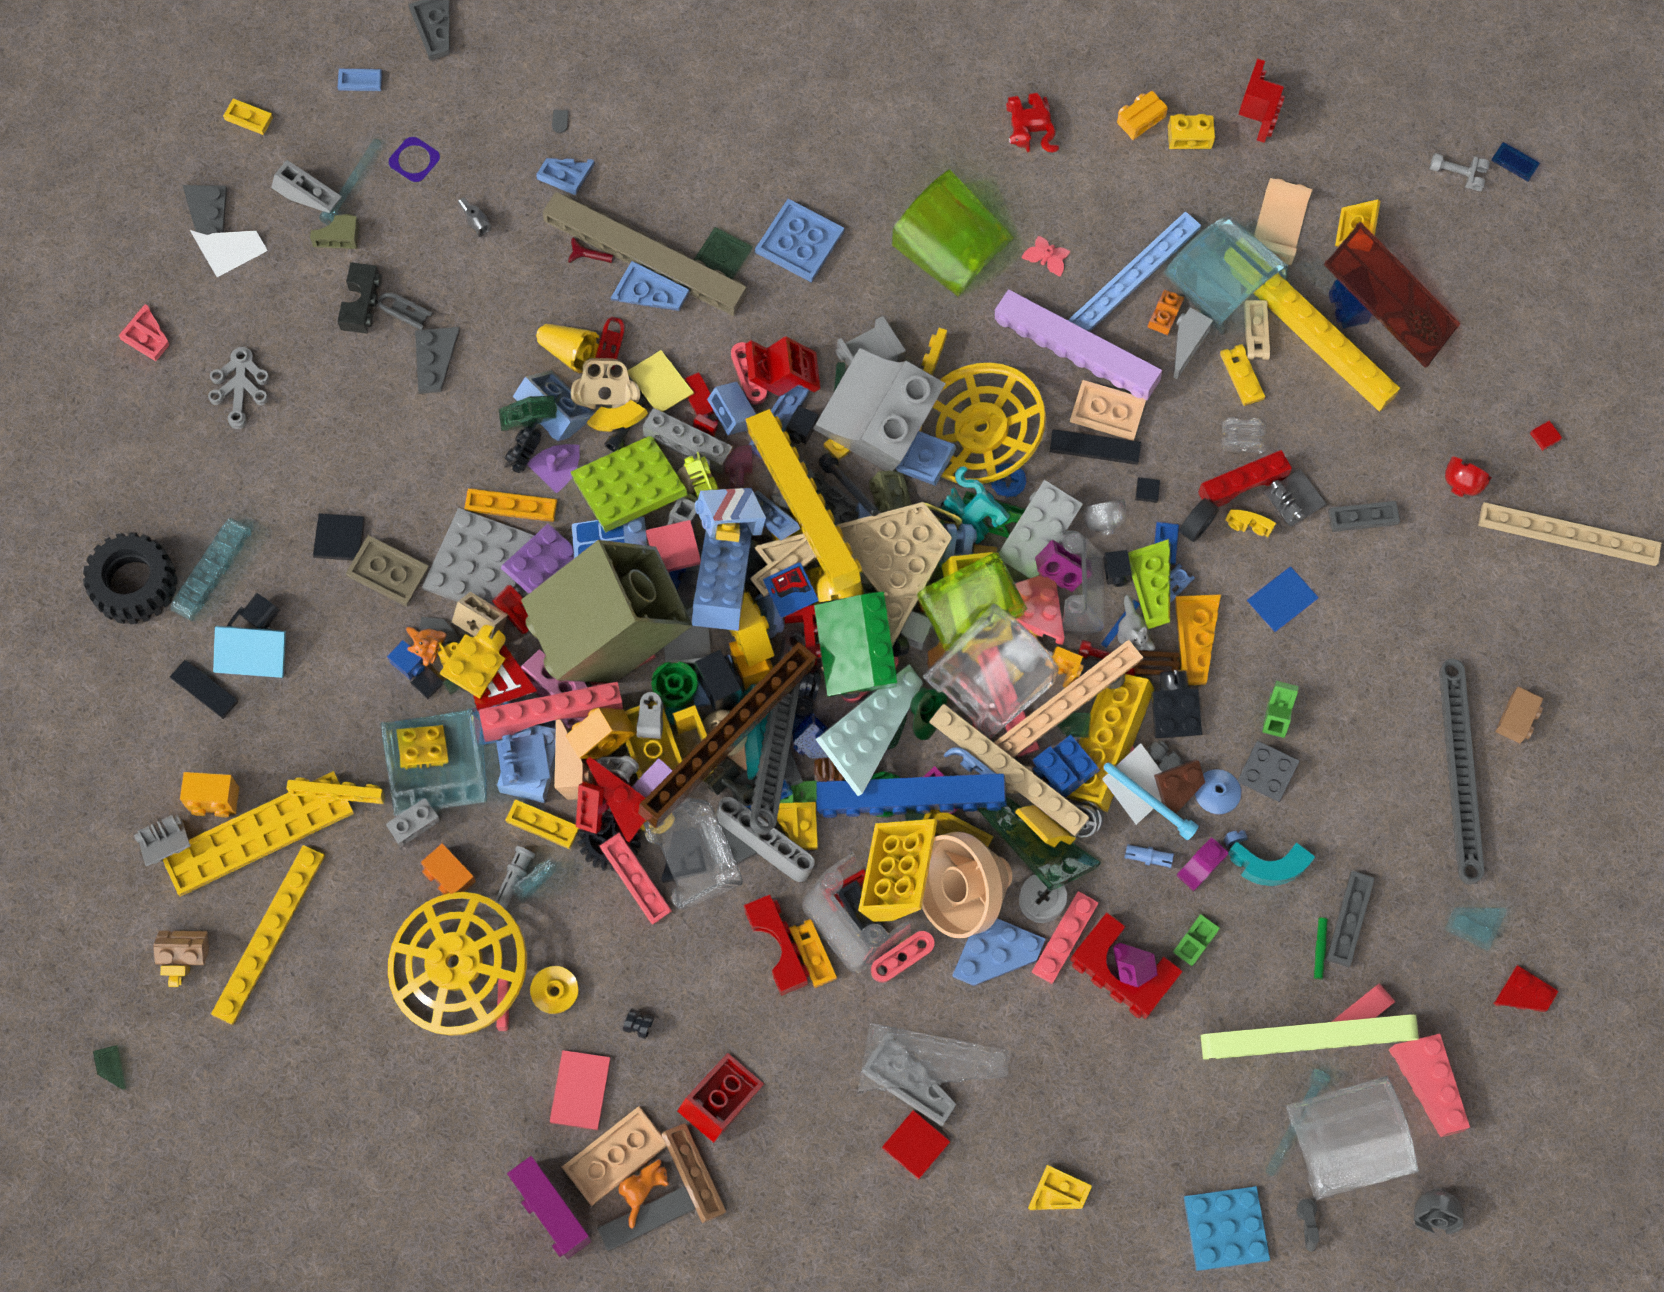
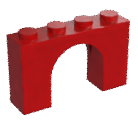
[1070,912,1183,1020]

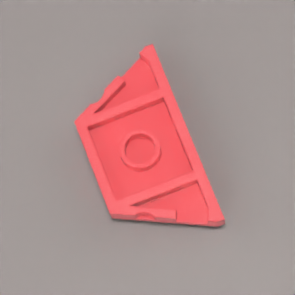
[1011,575,1065,645]

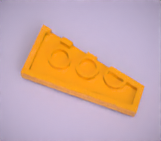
[1174,595,1221,685]

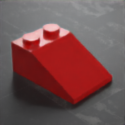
[677,1053,764,1143]

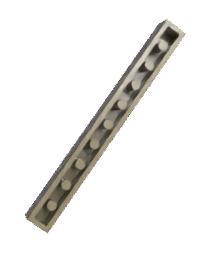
[543,192,747,316]

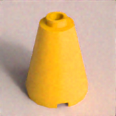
[536,324,599,373]

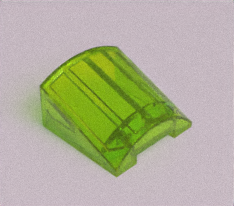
[892,169,1014,297]

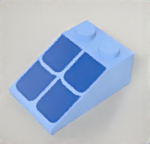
[572,517,647,558]

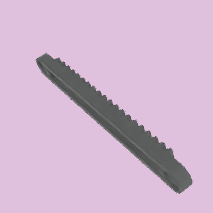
[750,630,806,835]
[1439,658,1484,885]

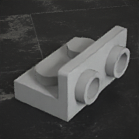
[386,799,440,848]

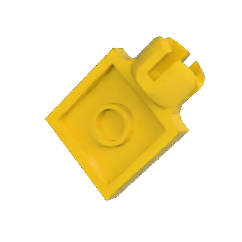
[440,624,506,699]

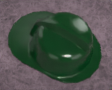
[910,687,947,741]

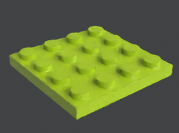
[570,436,688,533]

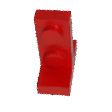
[784,605,821,665]
[576,781,609,834]

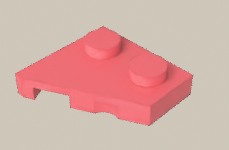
[119,304,169,361]

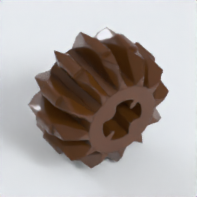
[813,758,846,782]

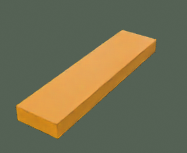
[464,488,558,522]

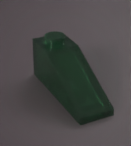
[498,396,557,431]

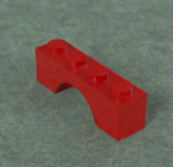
[1198,450,1292,507]
[744,894,810,996]

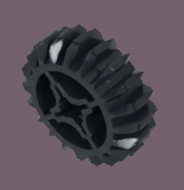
[578,810,642,871]

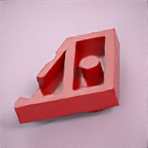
[1493,965,1559,1012]

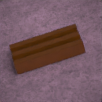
[1134,651,1180,676]

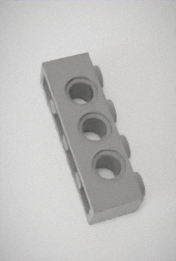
[643,408,733,474]

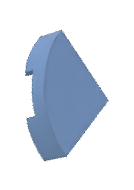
[1224,830,1248,847]

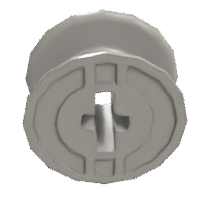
[1019,873,1067,923]

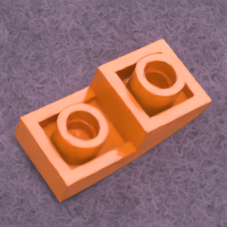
[1148,289,1185,335]

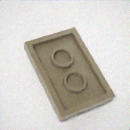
[346,535,429,607]

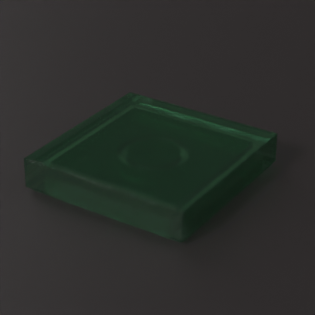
[694,227,753,280]

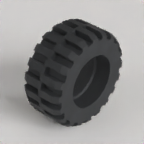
[83,532,177,624]

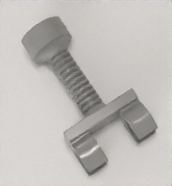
[1429,153,1490,191]

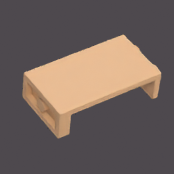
[1251,178,1312,265]

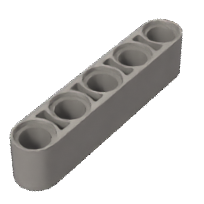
[715,797,815,882]

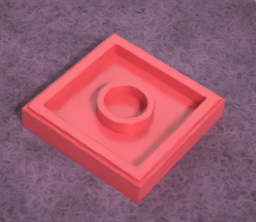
[646,520,701,572]

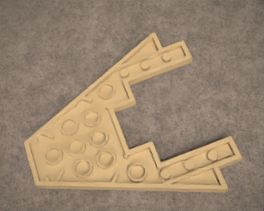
[750,502,952,672]

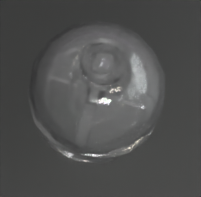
[1081,499,1126,536]

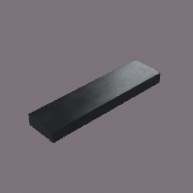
[1049,429,1141,465]
[836,880,905,974]

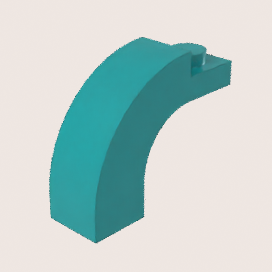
[1228,842,1315,886]

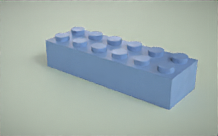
[692,522,752,631]

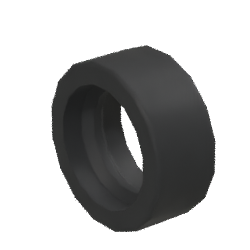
[1179,498,1219,542]

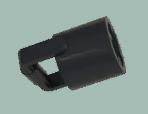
[227,593,280,630]

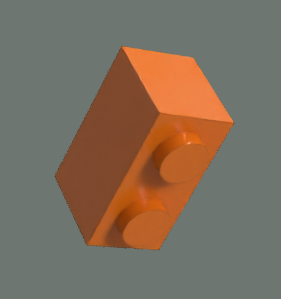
[421,844,476,901]

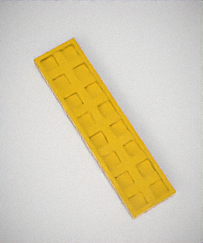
[163,771,354,897]

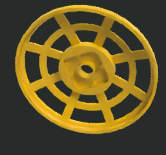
[919,363,1046,484]
[388,892,527,1036]

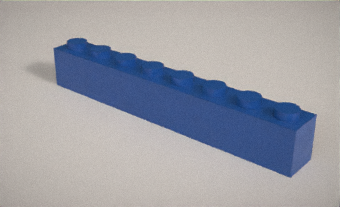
[816,774,1007,818]

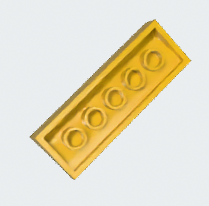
[1066,674,1155,812]

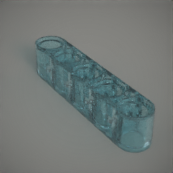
[171,518,251,621]

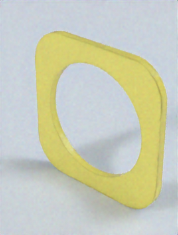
[925,503,962,529]

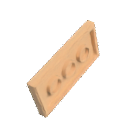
[562,1106,667,1207]

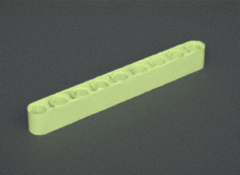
[1200,1015,1419,1060]

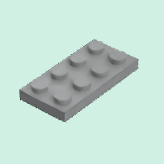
[996,480,1083,578]

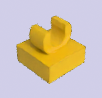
[161,965,190,987]

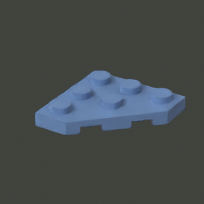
[952,919,1045,986]

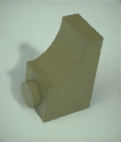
[310,214,359,249]

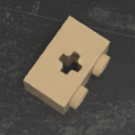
[452,592,508,639]

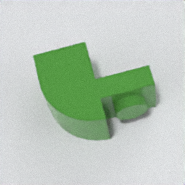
[1262,681,1299,738]

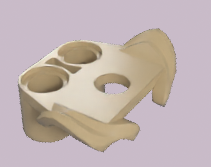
[571,358,640,409]

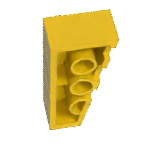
[729,589,774,667]

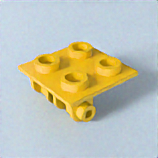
[396,725,448,770]

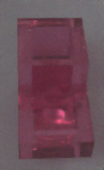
[725,445,752,489]

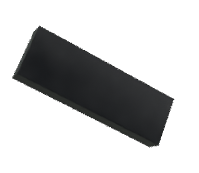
[170,660,238,719]

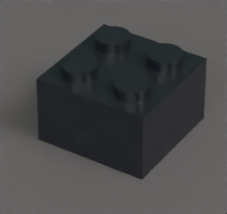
[695,650,743,711]

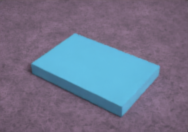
[213,626,286,678]

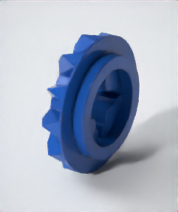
[991,463,1026,498]

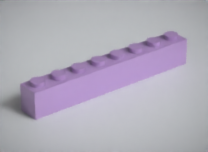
[995,289,1162,400]

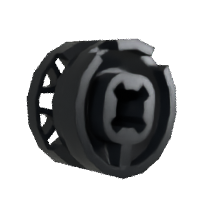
[798,668,822,700]

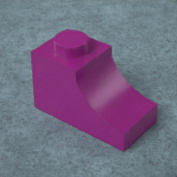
[1176,837,1229,892]
[1113,943,1157,987]

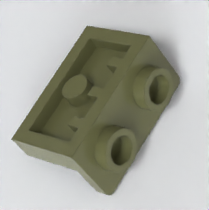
[869,471,912,513]

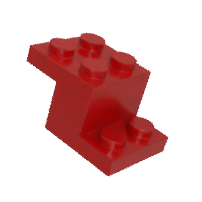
[1238,58,1285,143]
[745,336,821,396]

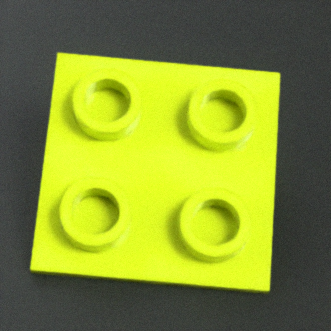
[684,451,718,498]

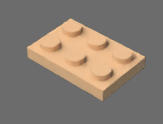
[1070,380,1146,441]

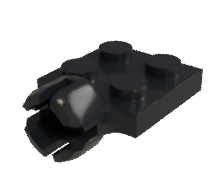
[1151,670,1202,738]

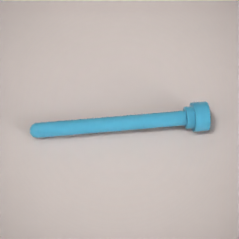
[1104,763,1199,840]

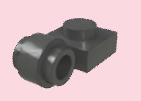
[1147,740,1185,772]

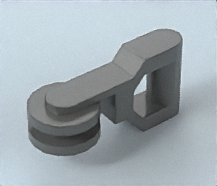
[1296,1199,1319,1252]

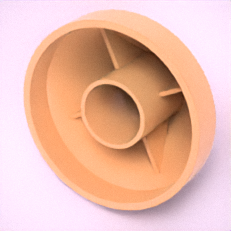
[922,832,1012,938]

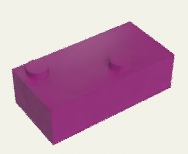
[507,1156,592,1260]

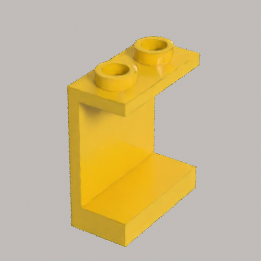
[673,705,717,775]

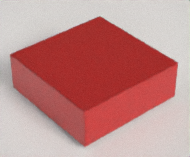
[1530,420,1562,451]

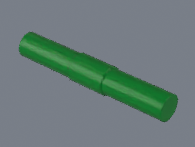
[1314,918,1328,980]

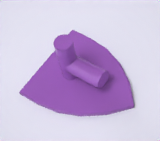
[527,444,580,493]

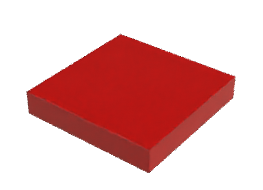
[882,1110,950,1180]

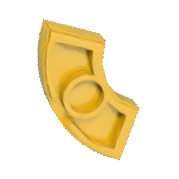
[587,400,648,432]

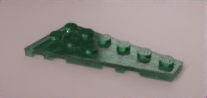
[977,796,1101,891]

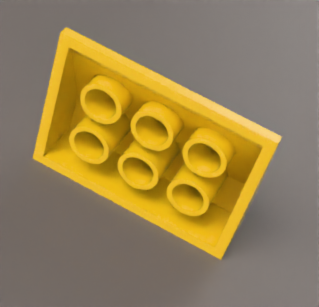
[858,819,937,922]

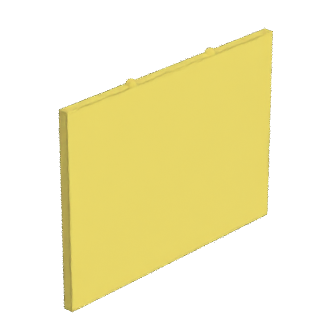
[627,350,694,412]

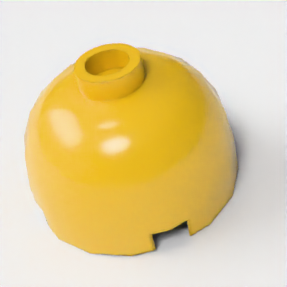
[817,574,864,602]

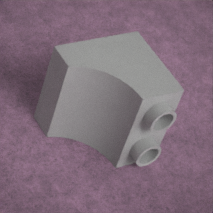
[813,348,946,471]

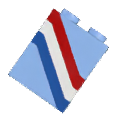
[695,488,766,538]

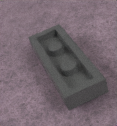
[1328,501,1400,532]

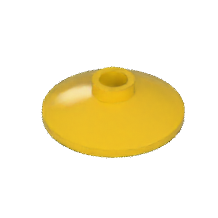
[530,966,578,1014]

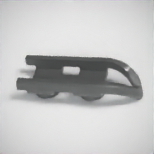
[377,293,433,330]

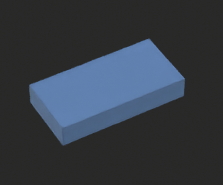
[337,69,382,91]

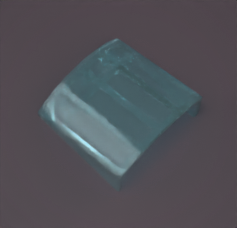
[1164,215,1288,334]
[380,708,487,816]

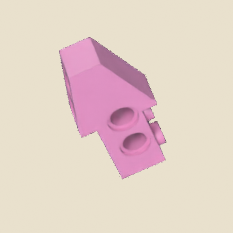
[521,649,587,730]

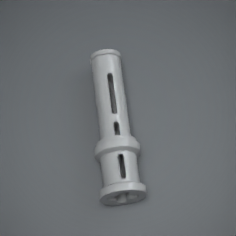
[489,846,535,918]

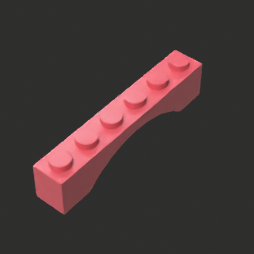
[479,682,623,742]

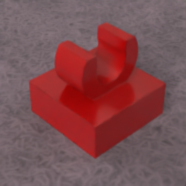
[693,414,718,437]

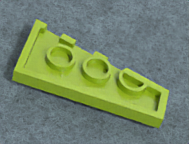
[1128,539,1170,629]

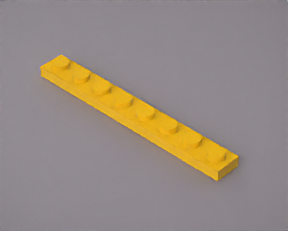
[211,845,325,1025]

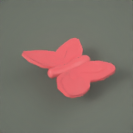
[1022,236,1070,277]

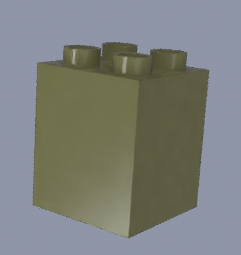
[521,540,692,683]

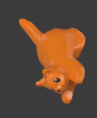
[406,627,447,666]
[619,1159,669,1229]

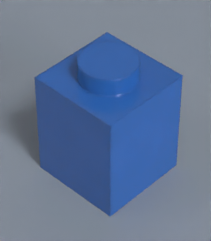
[387,640,425,680]

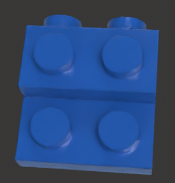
[1032,734,1100,798]

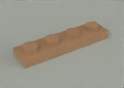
[661,1123,726,1224]

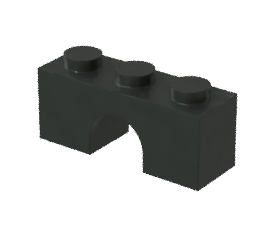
[337,262,382,334]

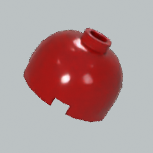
[1445,456,1492,498]

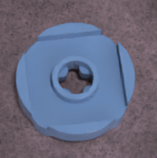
[754,594,784,639]

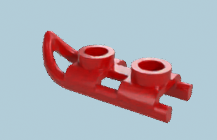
[595,316,625,370]

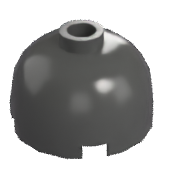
[1414,1188,1464,1234]

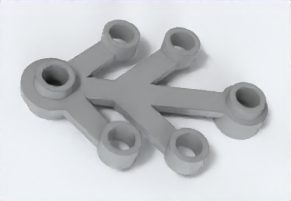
[208,347,269,429]

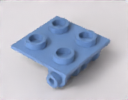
[496,733,550,786]

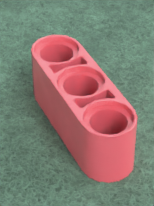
[1331,983,1395,1022]

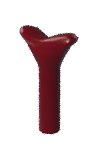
[568,237,614,263]

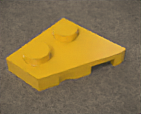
[777,802,818,850]
[1028,1165,1092,1210]

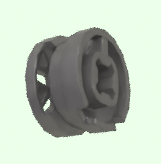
[1076,801,1104,838]

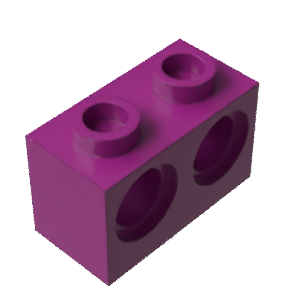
[1035,539,1090,592]

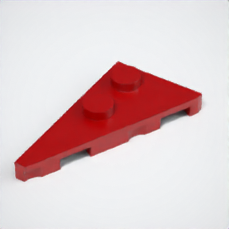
[586,756,646,842]

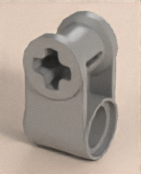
[637,692,663,739]
[596,756,639,784]

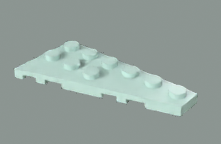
[816,664,923,796]

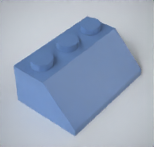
[513,370,594,441]

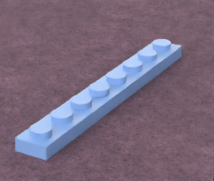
[1068,211,1201,332]

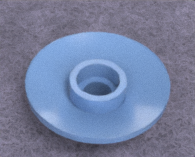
[1195,769,1241,814]

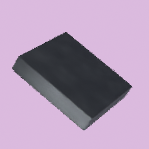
[313,513,365,561]

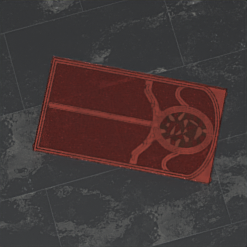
[1323,221,1460,368]

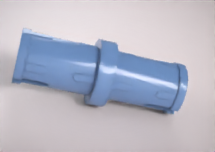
[1125,844,1174,868]

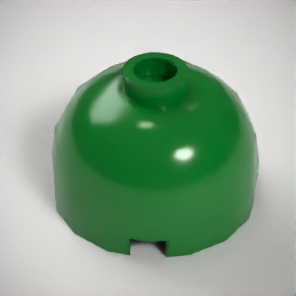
[651,661,698,709]

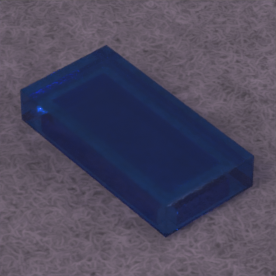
[1491,142,1540,182]

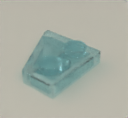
[512,859,557,904]
[1444,908,1507,951]

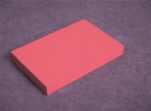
[550,1050,611,1130]

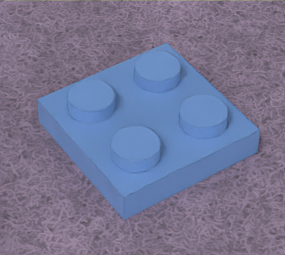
[896,431,957,486]

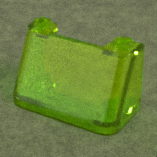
[917,553,1028,652]

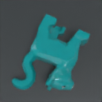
[941,466,1010,544]

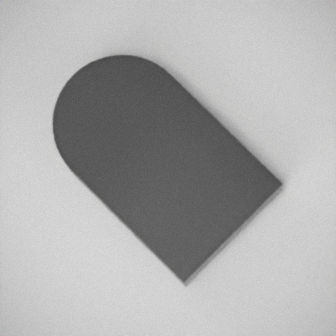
[552,110,568,133]

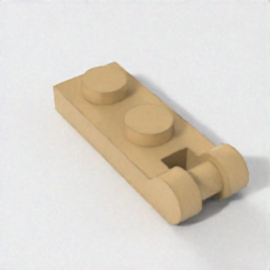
[1244,300,1270,360]

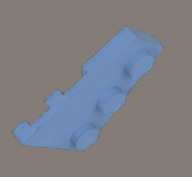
[611,261,690,311]

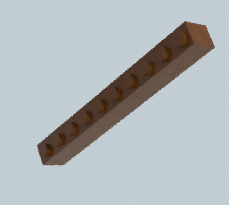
[638,642,816,828]

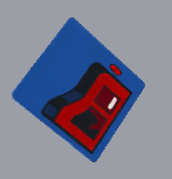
[763,563,818,618]

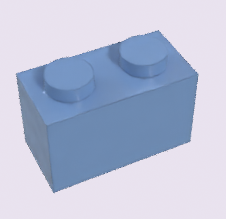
[707,382,756,435]

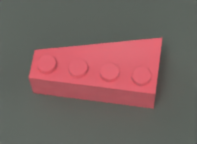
[1389,1034,1470,1137]

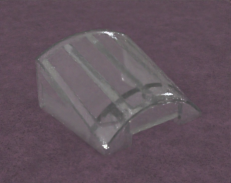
[923,603,1059,740]
[1285,1076,1419,1200]

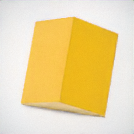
[1335,199,1380,253]

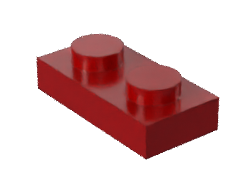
[492,585,529,634]

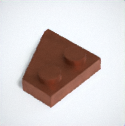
[1154,760,1205,814]

